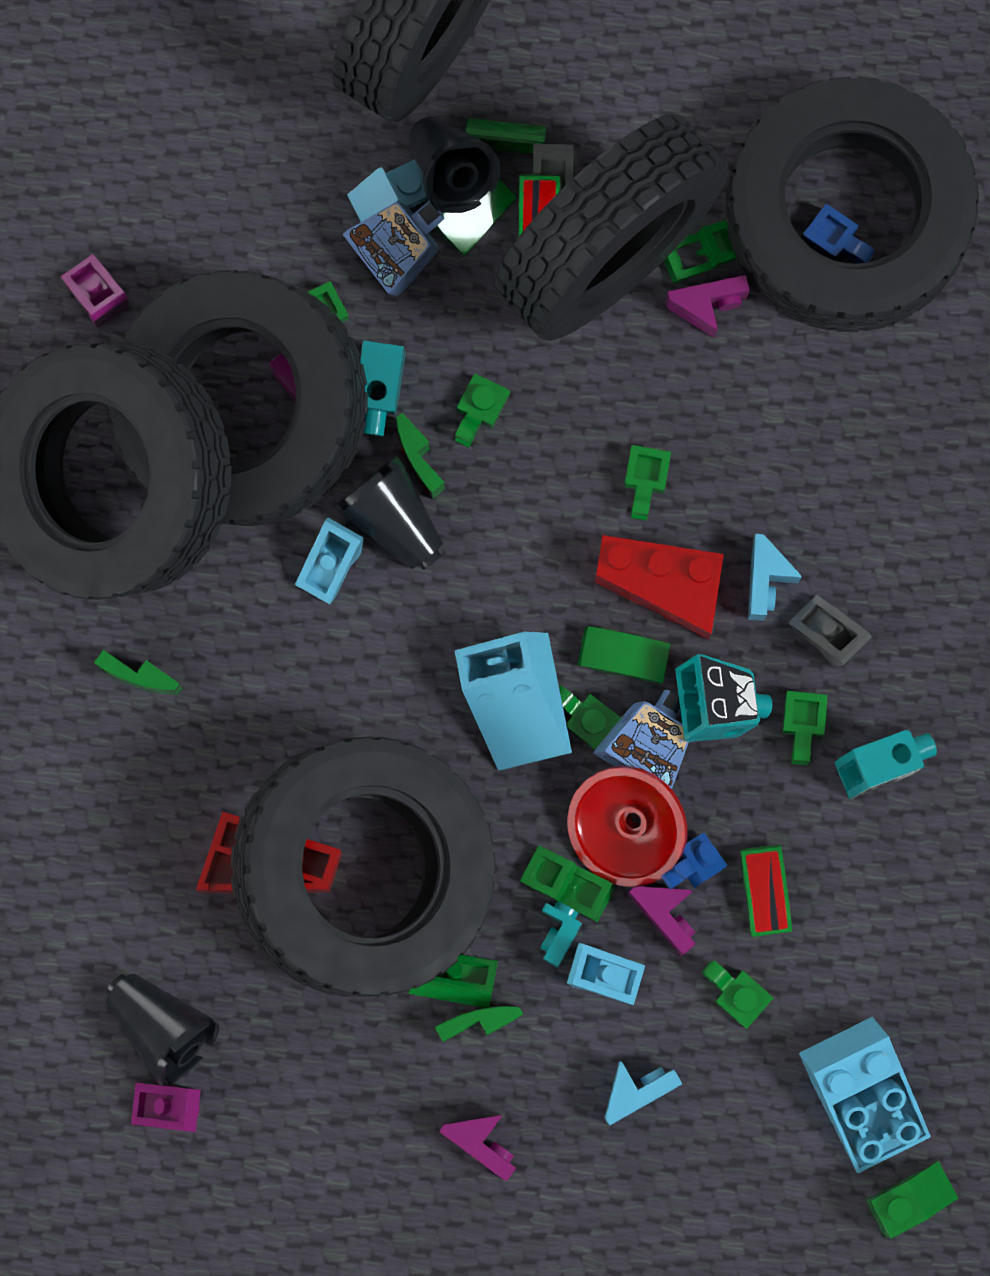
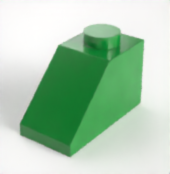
[866,1161,958,1239]

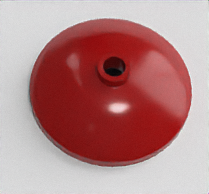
[567,766,687,887]

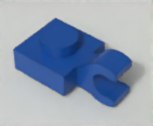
[802,204,875,264]
[661,833,727,890]

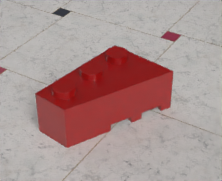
[595,535,724,640]
[196,811,343,893]

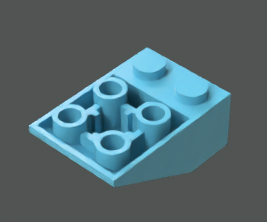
[455,631,572,770]
[799,1016,931,1174]

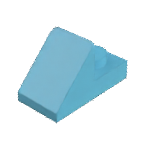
[347,159,428,222]
[295,518,363,604]
[748,534,802,621]
[567,943,645,1005]
[604,1061,682,1126]

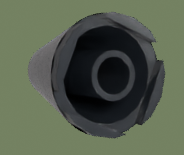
[409,117,501,214]
[335,456,443,570]
[106,973,220,1086]

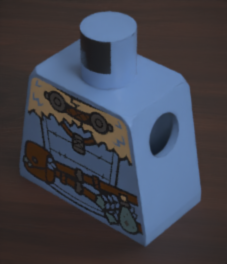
[343,200,445,296]
[593,690,689,789]

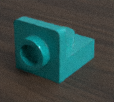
[540,901,582,969]

